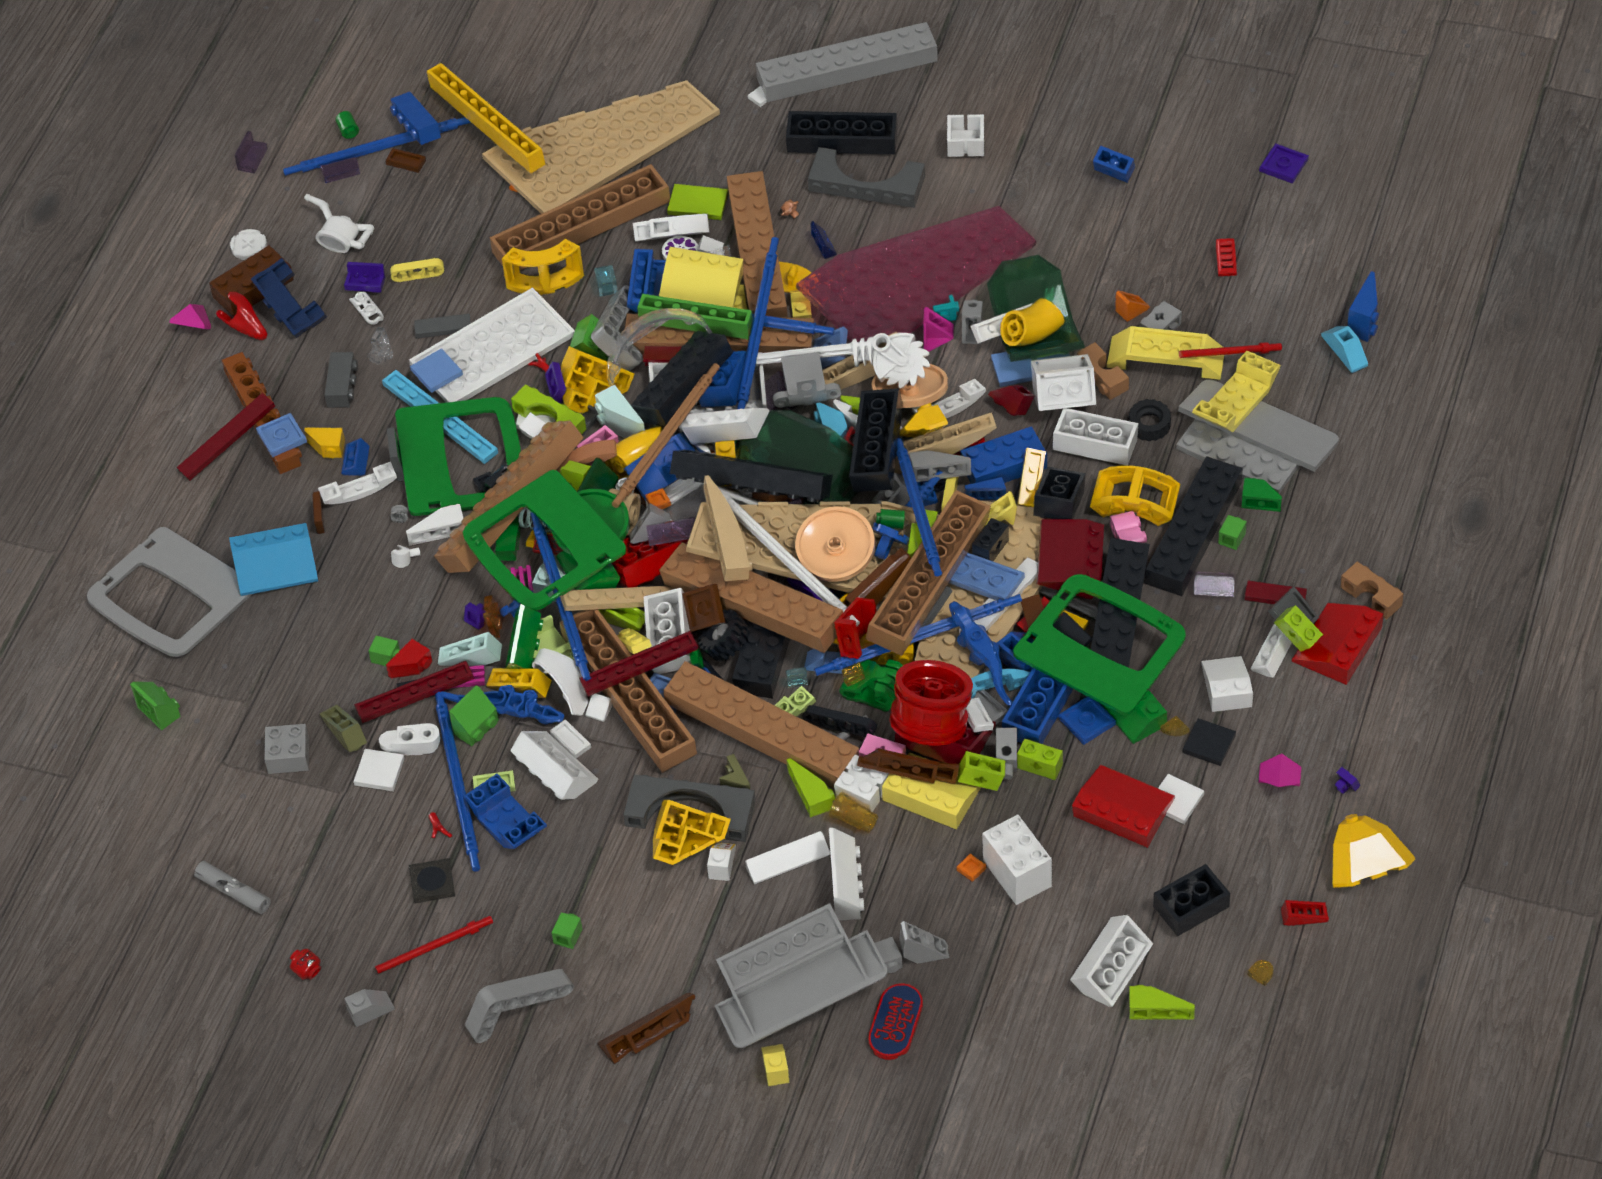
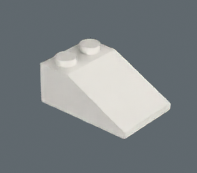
[1201,656,1253,712]

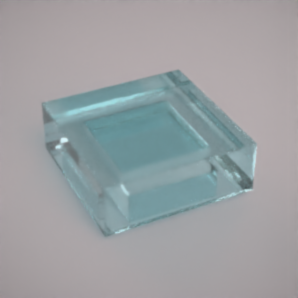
[786,667,808,688]

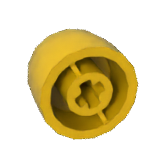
[1000,298,1065,346]
[605,426,663,479]

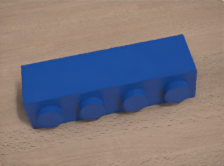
[390,92,441,145]

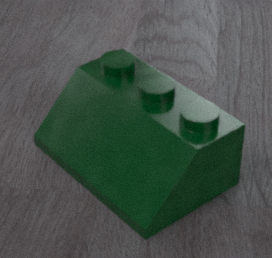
[577,458,619,492]

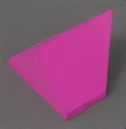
[169,304,211,329]
[924,307,954,352]
[1259,753,1301,787]

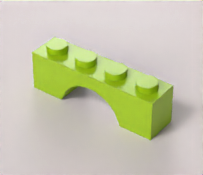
[511,384,587,434]

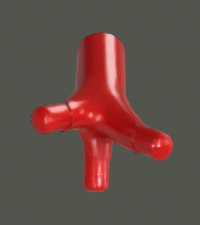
[528,353,549,372]
[429,812,452,838]

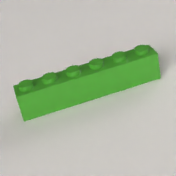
[637,294,753,340]

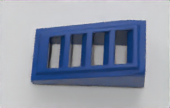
[964,477,1006,500]

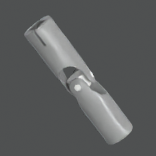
[194,861,271,914]

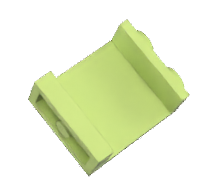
[533,615,574,674]

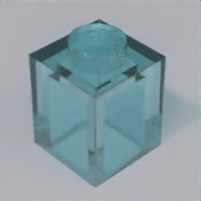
[594,265,618,297]

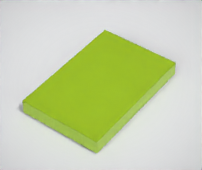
[667,184,728,220]

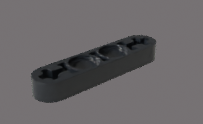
[802,705,877,737]

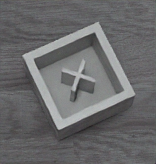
[265,724,309,774]

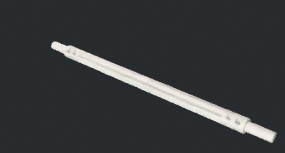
[720,490,860,626]

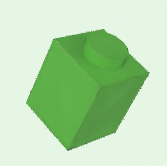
[1218,515,1247,550]
[369,636,400,666]
[552,912,582,949]

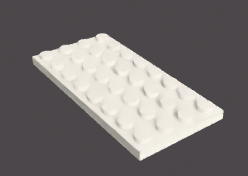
[409,288,575,403]

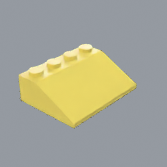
[659,247,743,308]
[882,753,981,830]

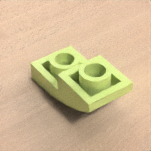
[774,686,816,717]

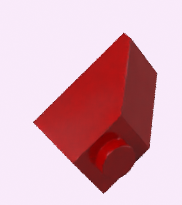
[386,639,432,678]

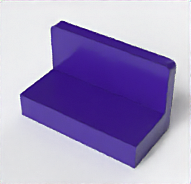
[545,362,566,404]

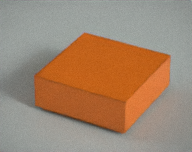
[645,488,671,509]
[957,853,986,882]

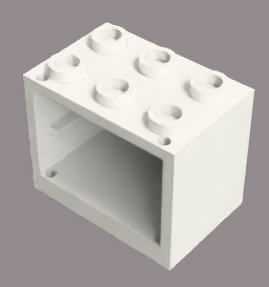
[1031,354,1096,411]
[982,815,1052,905]

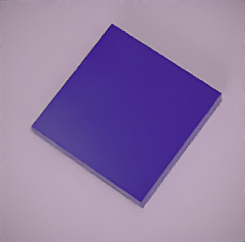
[1259,143,1309,184]

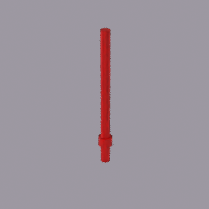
[1179,342,1282,358]
[375,916,494,974]

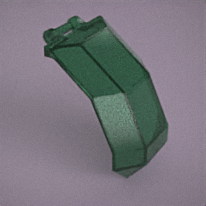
[987,255,1085,362]
[735,410,858,504]

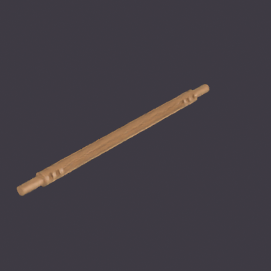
[612,363,720,508]

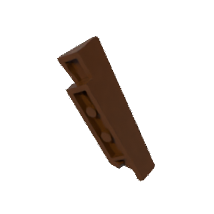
[845,547,911,607]
[857,748,960,784]
[598,993,695,1064]

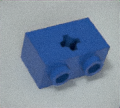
[1093,146,1135,183]

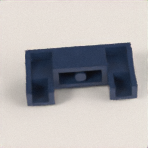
[251,258,327,338]

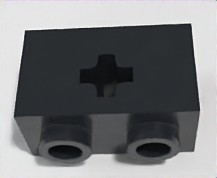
[972,518,1009,561]

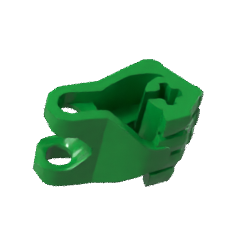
[839,659,904,712]

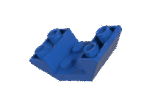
[624,432,696,501]
[464,773,547,849]

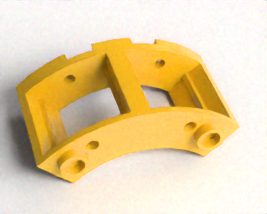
[502,239,584,295]
[1090,466,1180,526]

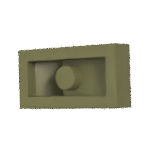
[719,754,751,790]

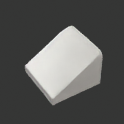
[585,693,612,722]

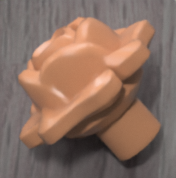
[781,199,799,218]

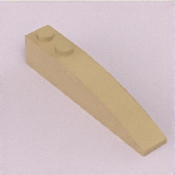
[823,331,897,389]
[894,412,997,474]
[703,475,752,581]

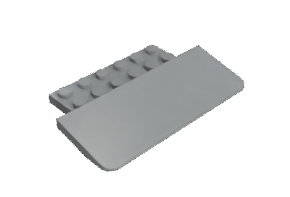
[1176,379,1339,494]
[714,903,888,1048]

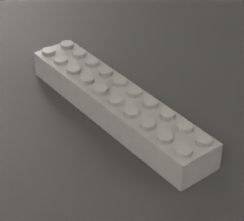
[756,22,938,102]

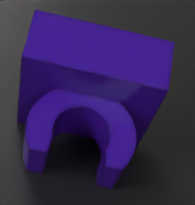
[464,602,487,630]
[1335,767,1361,794]

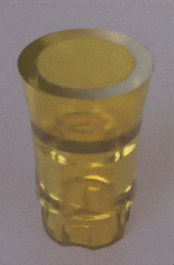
[829,792,878,833]

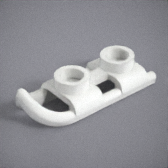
[349,291,384,325]

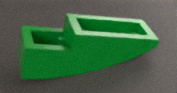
[495,517,521,561]

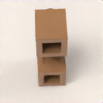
[1077,342,1129,400]
[1341,562,1403,620]

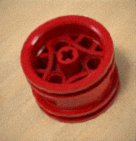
[889,660,973,746]

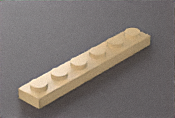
[560,586,673,611]

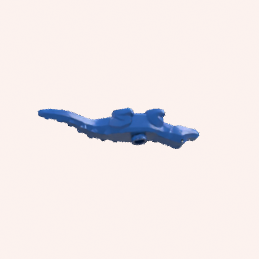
[949,601,1012,706]
[441,685,565,725]

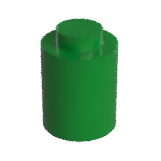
[335,111,359,139]
[875,509,905,530]

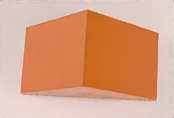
[1115,290,1150,322]

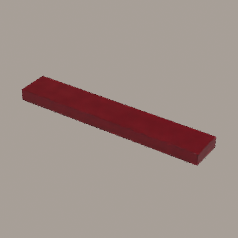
[177,392,275,481]
[579,631,698,696]
[354,661,474,723]

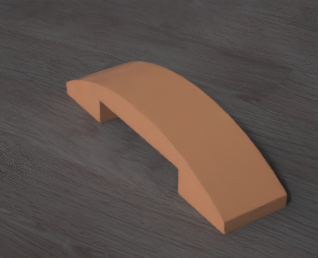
[557,440,617,473]

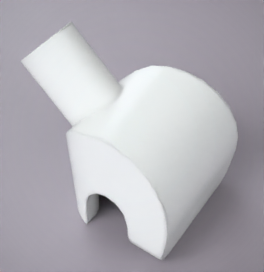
[391,545,420,568]

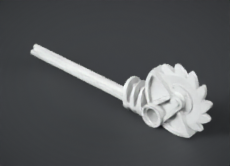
[756,333,930,389]

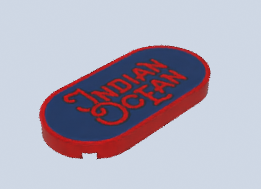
[868,983,923,1060]

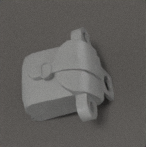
[773,352,841,407]

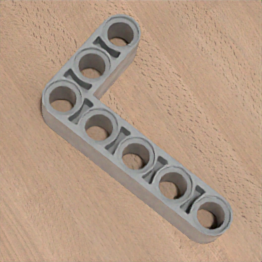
[591,285,643,371]
[465,969,574,1043]

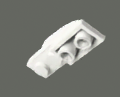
[633,214,710,242]

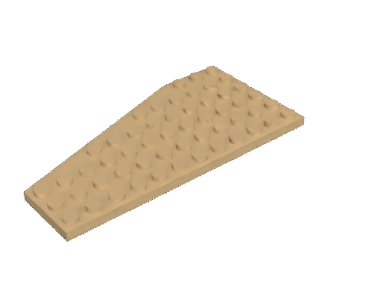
[482,80,720,214]

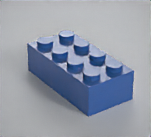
[960,426,1047,484]
[1002,668,1073,744]

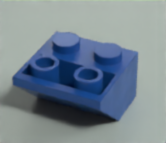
[997,632,1034,672]

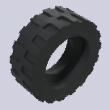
[1129,399,1171,441]

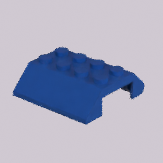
[627,249,700,314]

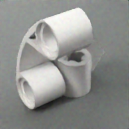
[532,648,590,716]

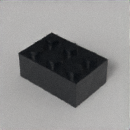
[1033,467,1086,519]
[1153,864,1230,936]

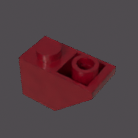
[988,385,1035,416]

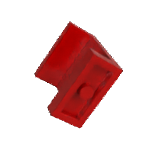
[834,597,877,659]

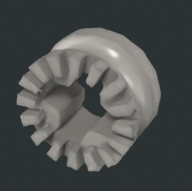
[390,505,408,523]

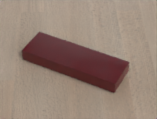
[1245,581,1307,604]

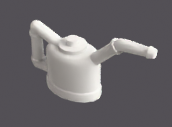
[304,194,374,253]

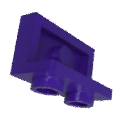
[344,262,386,292]

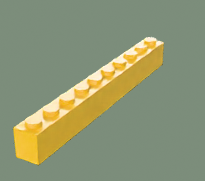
[426,63,546,173]

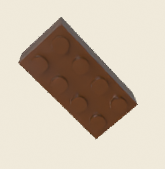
[209,245,294,317]

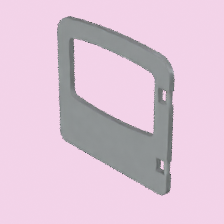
[87,527,252,657]

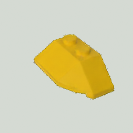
[899,403,948,438]

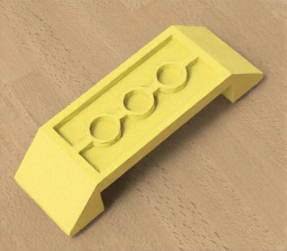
[1107,326,1224,380]
[1192,351,1281,432]

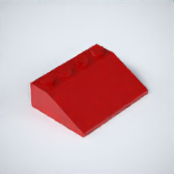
[611,528,689,588]
[1292,603,1383,685]
[1072,765,1175,848]

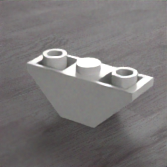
[899,921,949,964]

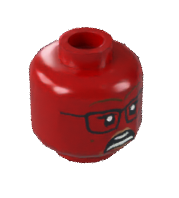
[290,948,321,980]

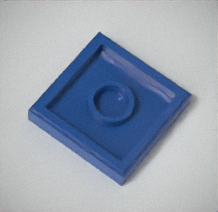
[1059,696,1116,745]

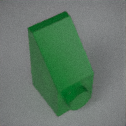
[1242,478,1282,512]

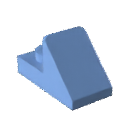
[804,649,845,674]

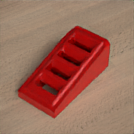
[1215,238,1237,276]
[1281,900,1329,926]

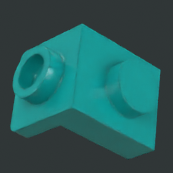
[933,295,959,321]

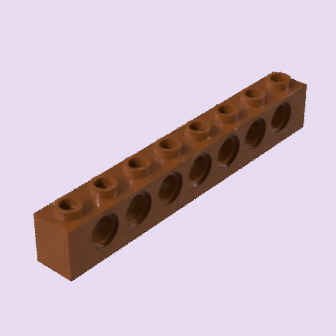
[222,352,302,474]

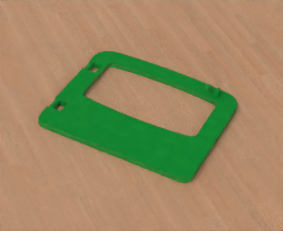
[395,397,521,516]
[463,470,627,611]
[1013,574,1186,715]

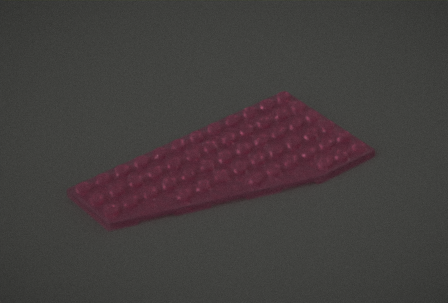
[796,206,1036,342]

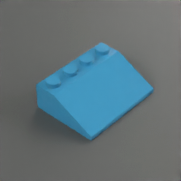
[229,523,318,596]

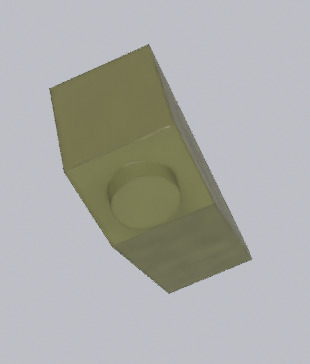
[319,704,367,752]

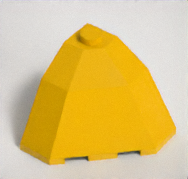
[561,346,635,414]
[653,799,731,865]
[1333,814,1415,888]

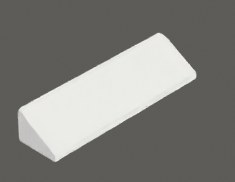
[1250,624,1292,678]
[745,831,831,885]

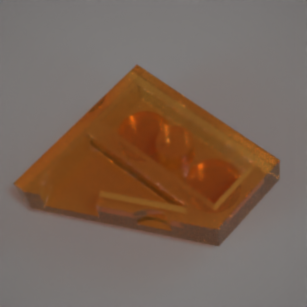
[483,595,503,638]

